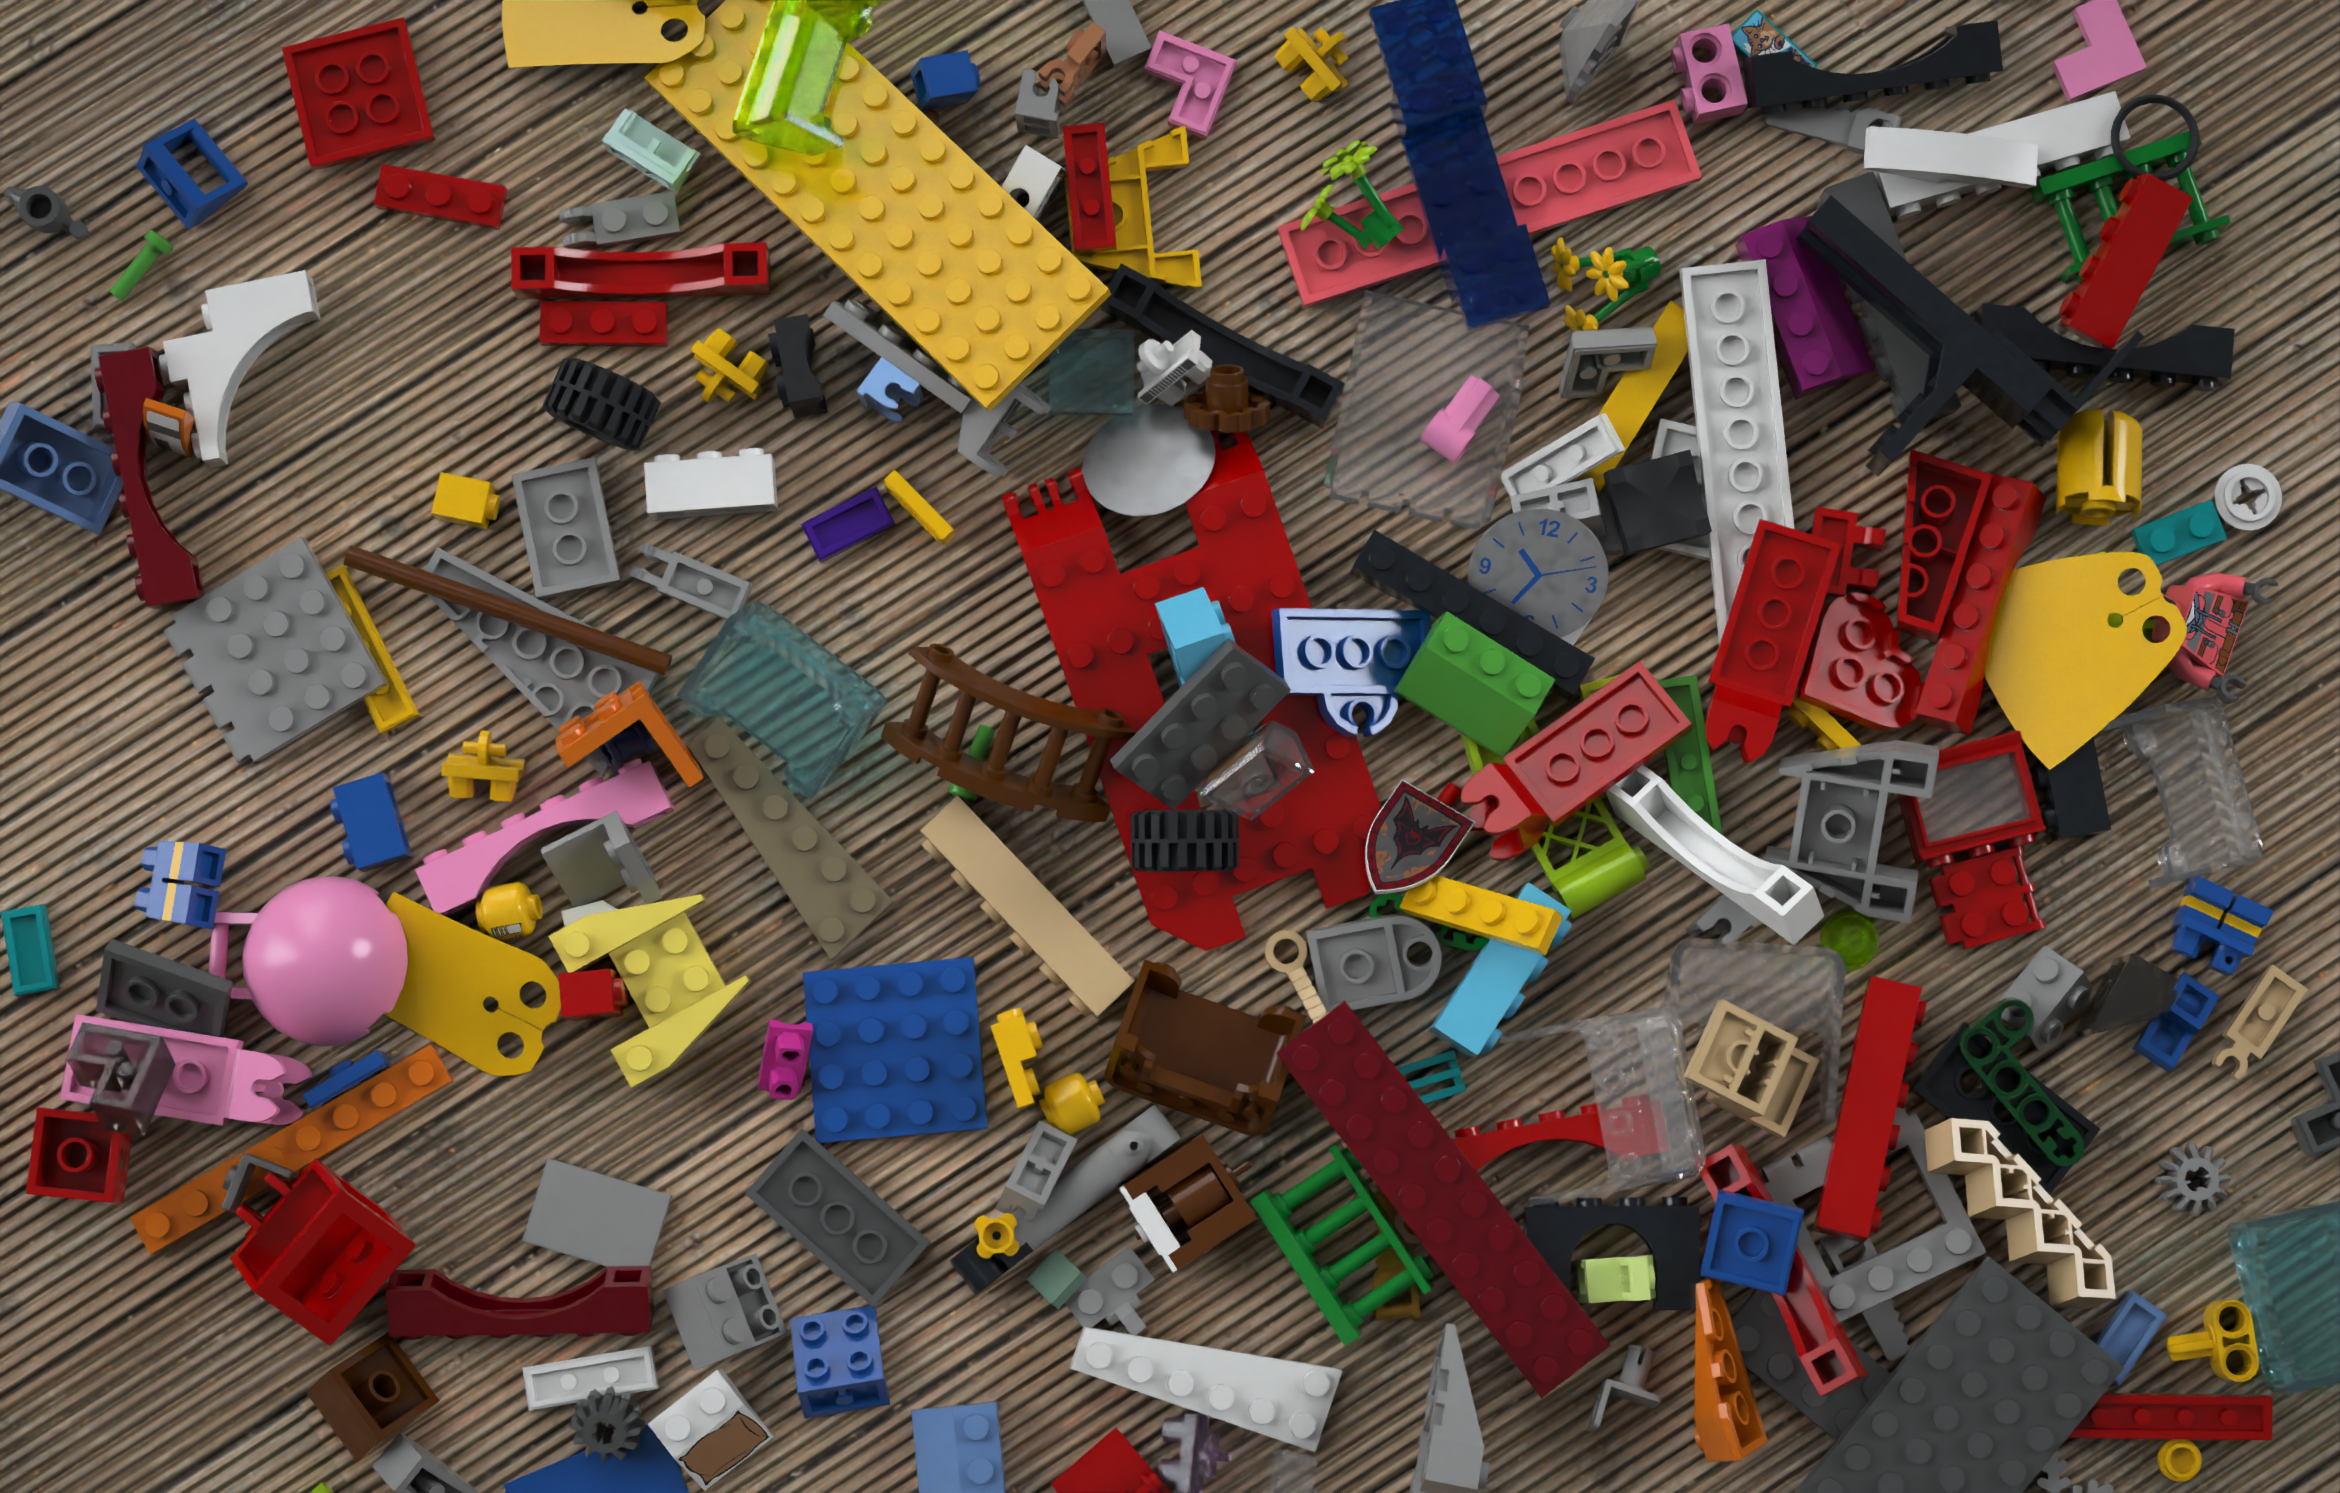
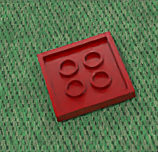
[281,17,436,171]

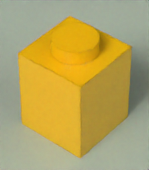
[431,472,500,530]

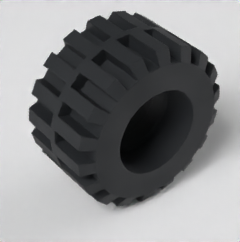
[543,358,661,450]
[1130,810,1239,872]

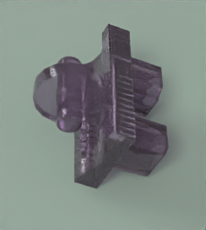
[1158,1413,1231,1493]

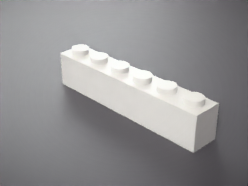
[1869,91,2131,219]

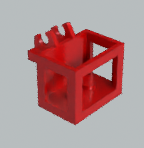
[230,1158,416,1346]

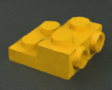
[990,1007,1044,1110]

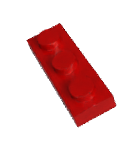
[1062,123,1117,254]
[374,164,508,230]
[539,301,668,347]

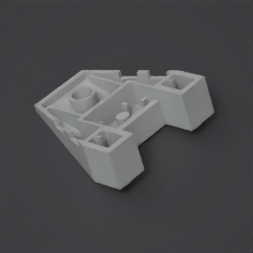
[1409,1323,1489,1493]

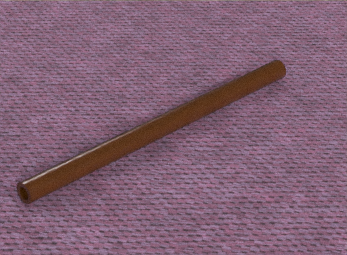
[344,545,672,675]

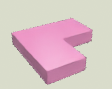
[2051,0,2147,102]
[1144,30,1237,140]

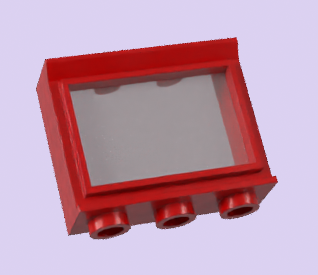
[1897,730,2046,868]

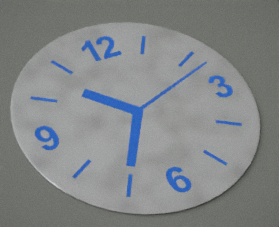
[1468,509,1608,638]

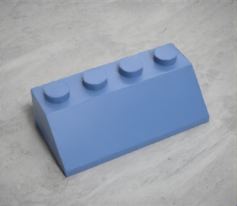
[911,1401,1006,1493]

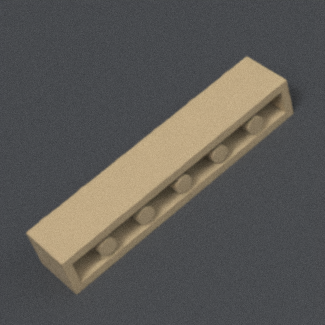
[920,795,1135,1019]

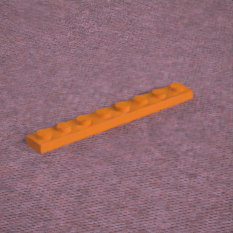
[129,1044,454,1255]

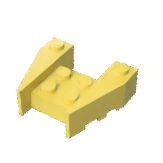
[548,894,751,1088]

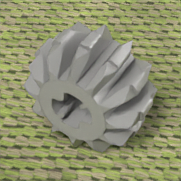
[2155,1143,2231,1216]

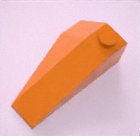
[1694,1277,1768,1462]

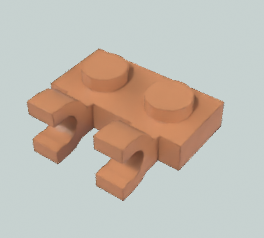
[1038,22,1106,108]

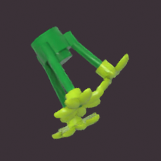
[1300,140,1404,251]

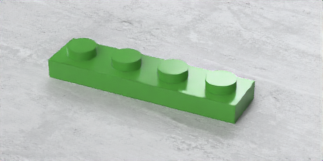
[1657,675,1723,835]

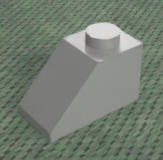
[372,1432,479,1493]

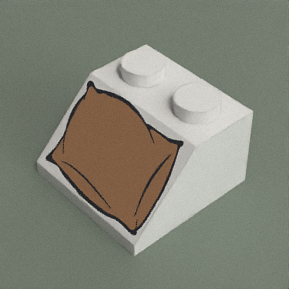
[648,1368,774,1491]

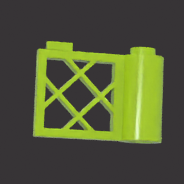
[1530,792,1650,920]

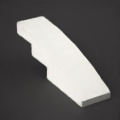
[1864,126,2038,189]

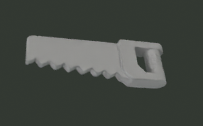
[1765,101,1902,155]
[1819,1237,1913,1361]

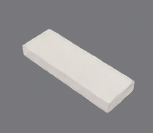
[1498,413,1625,497]
[522,1346,659,1411]

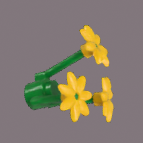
[1551,237,1661,331]

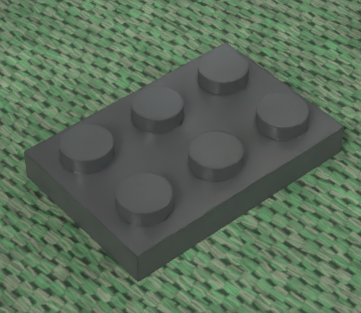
[96,939,233,1038]

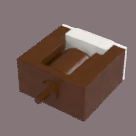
[1112,1134,1257,1272]

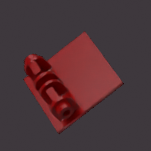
[1051,1427,1172,1493]

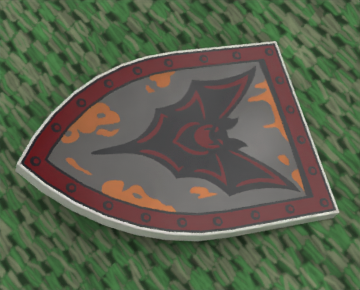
[1365,779,1475,894]

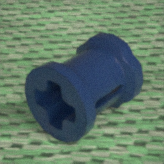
[599,720,654,771]

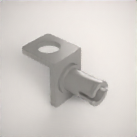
[1587,1344,1662,1433]

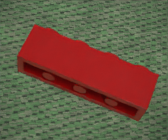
[2058,174,2193,349]

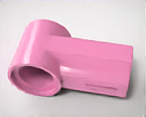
[1420,375,1500,464]

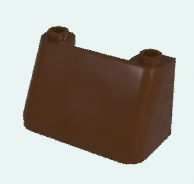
[1104,959,1307,1136]

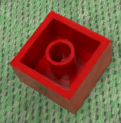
[26,1107,135,1203]

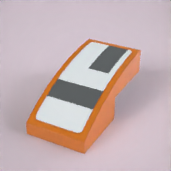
[143,398,195,458]

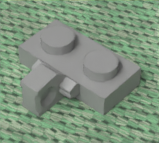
[1065,1245,1155,1335]

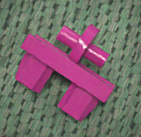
[757,1019,813,1100]

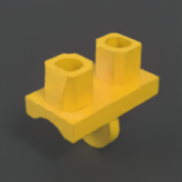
[1274,26,1350,102]
[690,328,770,403]
[441,730,526,802]

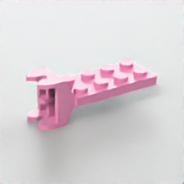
[60,1014,312,1126]

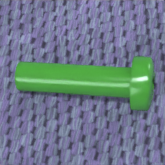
[110,230,173,301]
[948,724,995,802]

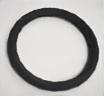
[2111,95,2199,181]

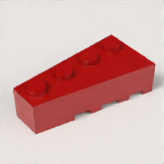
[1896,449,1993,643]

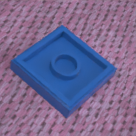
[1700,1189,1804,1296]

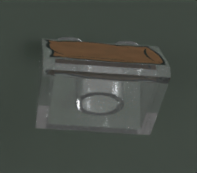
[1199,720,1315,821]

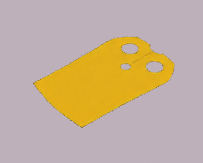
[502,0,705,68]
[383,892,561,1076]

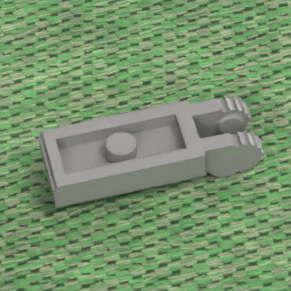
[558,191,681,249]
[629,543,753,624]

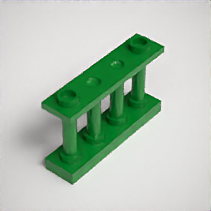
[2030,131,2230,284]
[1250,1141,1436,1346]

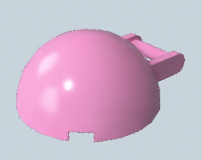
[208,876,408,1047]

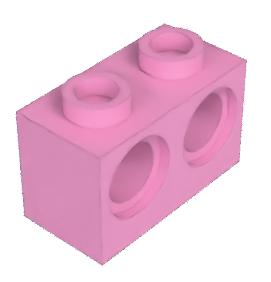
[1671,23,1748,124]

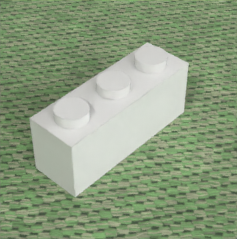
[644,448,778,520]

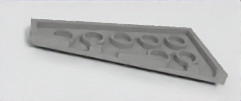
[425,547,659,777]

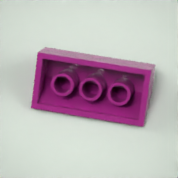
[1735,216,1875,400]

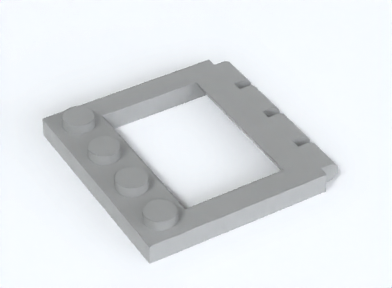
[1761,1108,1987,1323]

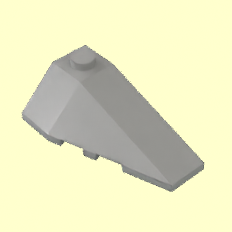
[1559,0,1640,105]

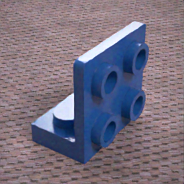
[790,1305,890,1418]

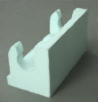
[602,108,702,194]

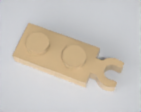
[2212,965,2308,1080]

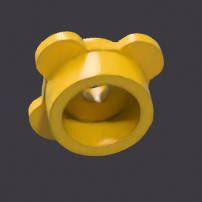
[974,1213,1019,1258]

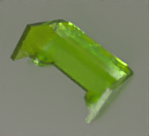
[732,0,889,156]

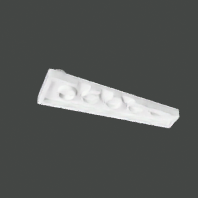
[1070,1327,1342,1452]

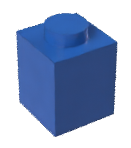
[910,50,980,111]

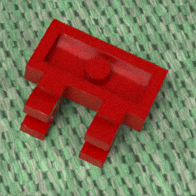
[1811,507,1886,597]

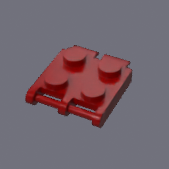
[1928,845,2046,950]

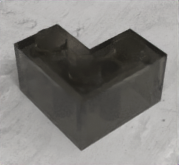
[66,1022,176,1137]

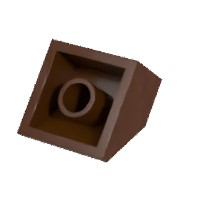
[305,1332,440,1462]

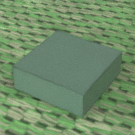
[1026,1248,1087,1310]

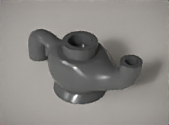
[4,186,89,240]

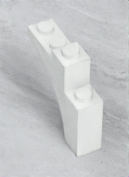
[159,270,321,468]

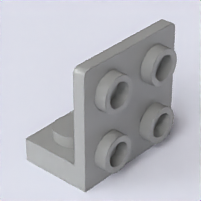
[541,810,663,908]

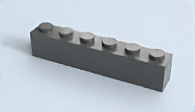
[1817,171,1961,422]

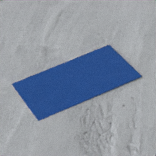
[503,1425,689,1493]

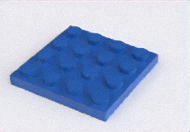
[803,957,988,1143]

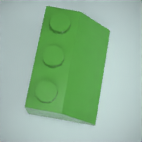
[1394,612,1556,759]

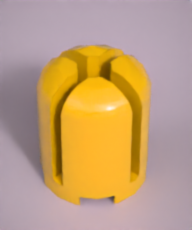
[2056,409,2142,526]

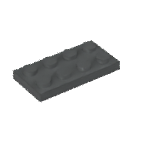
[1110,638,1291,810]
[744,1129,931,1308]
[1731,1289,1890,1441]

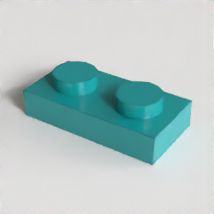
[2130,499,2227,566]

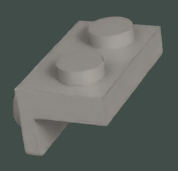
[1997,945,2093,1052]

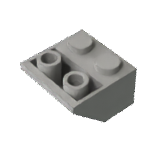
[663,1253,787,1371]

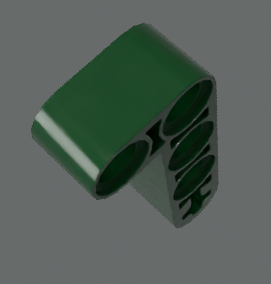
[1959,997,2085,1167]

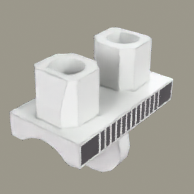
[1137,330,1212,407]

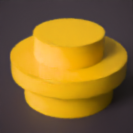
[2157,1439,2202,1482]

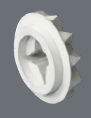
[2213,464,2282,532]

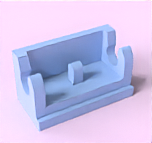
[857,357,924,423]

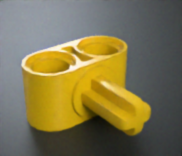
[2166,1299,2259,1382]

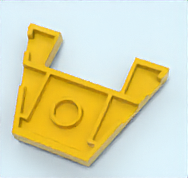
[1064,127,1202,291]

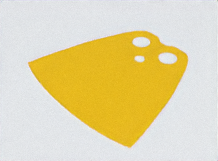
[1984,552,2187,770]

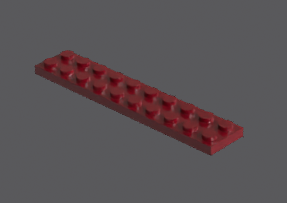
[1276,1000,1610,1399]

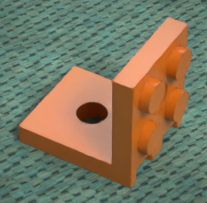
[555,680,703,788]

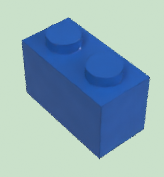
[330,772,413,872]

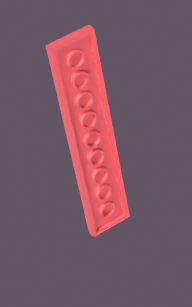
[1277,99,1702,309]

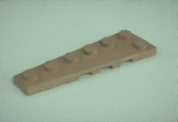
[688,717,894,960]

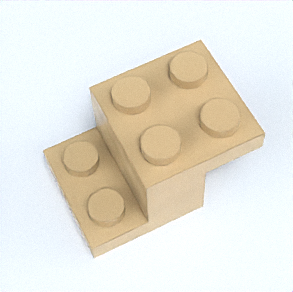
[1683,999,1820,1138]

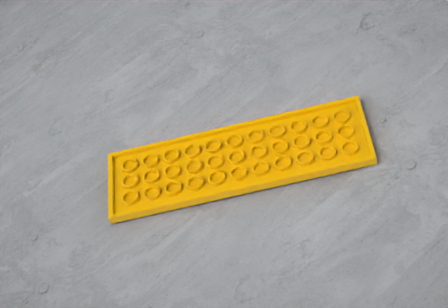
[644,0,1111,412]

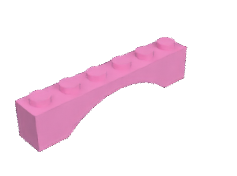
[415,759,675,917]

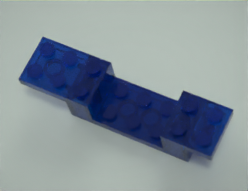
[1369,0,1551,331]

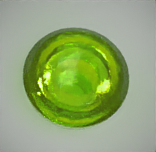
[1820,912,1879,971]

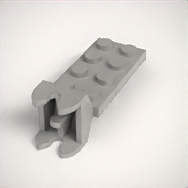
[823,299,1052,478]

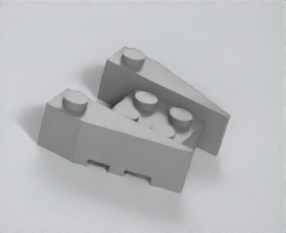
[1765,740,1939,923]

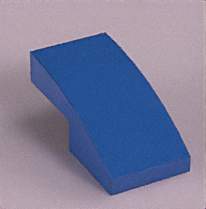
[2132,973,2220,1072]

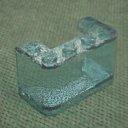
[2228,1199,2340,1394]

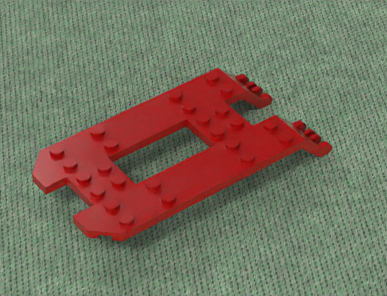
[1000,430,1382,951]

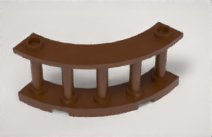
[881,643,1137,822]

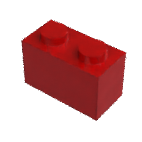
[558,969,630,1021]

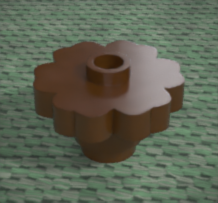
[1184,364,1270,433]

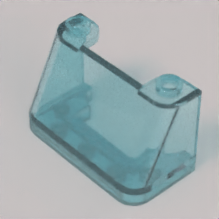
[677,602,887,799]

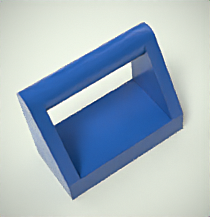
[136,119,248,230]

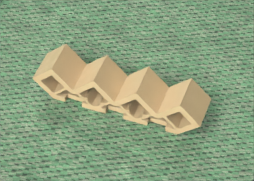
[1924,1118,2116,1309]

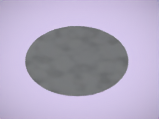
[1083,404,1215,516]

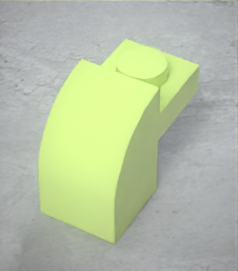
[1575,1255,1656,1303]

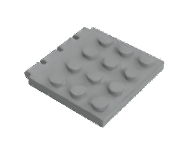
[164,537,388,763]

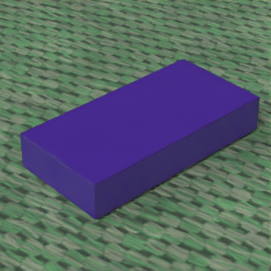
[801,486,896,563]

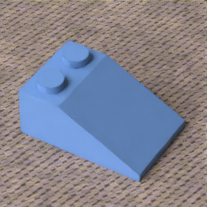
[0,402,123,535]

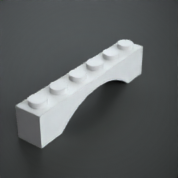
[1605,765,1824,945]

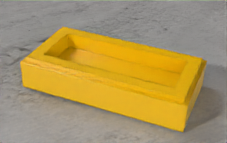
[884,470,955,546]

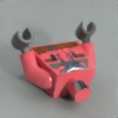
[2149,572,2278,704]

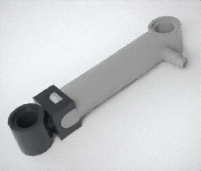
[950,1104,1181,1295]

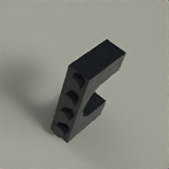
[1523,1197,1701,1310]

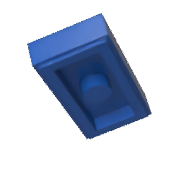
[302,1050,392,1109]

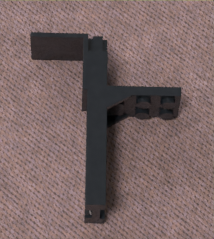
[1796,195,2144,477]

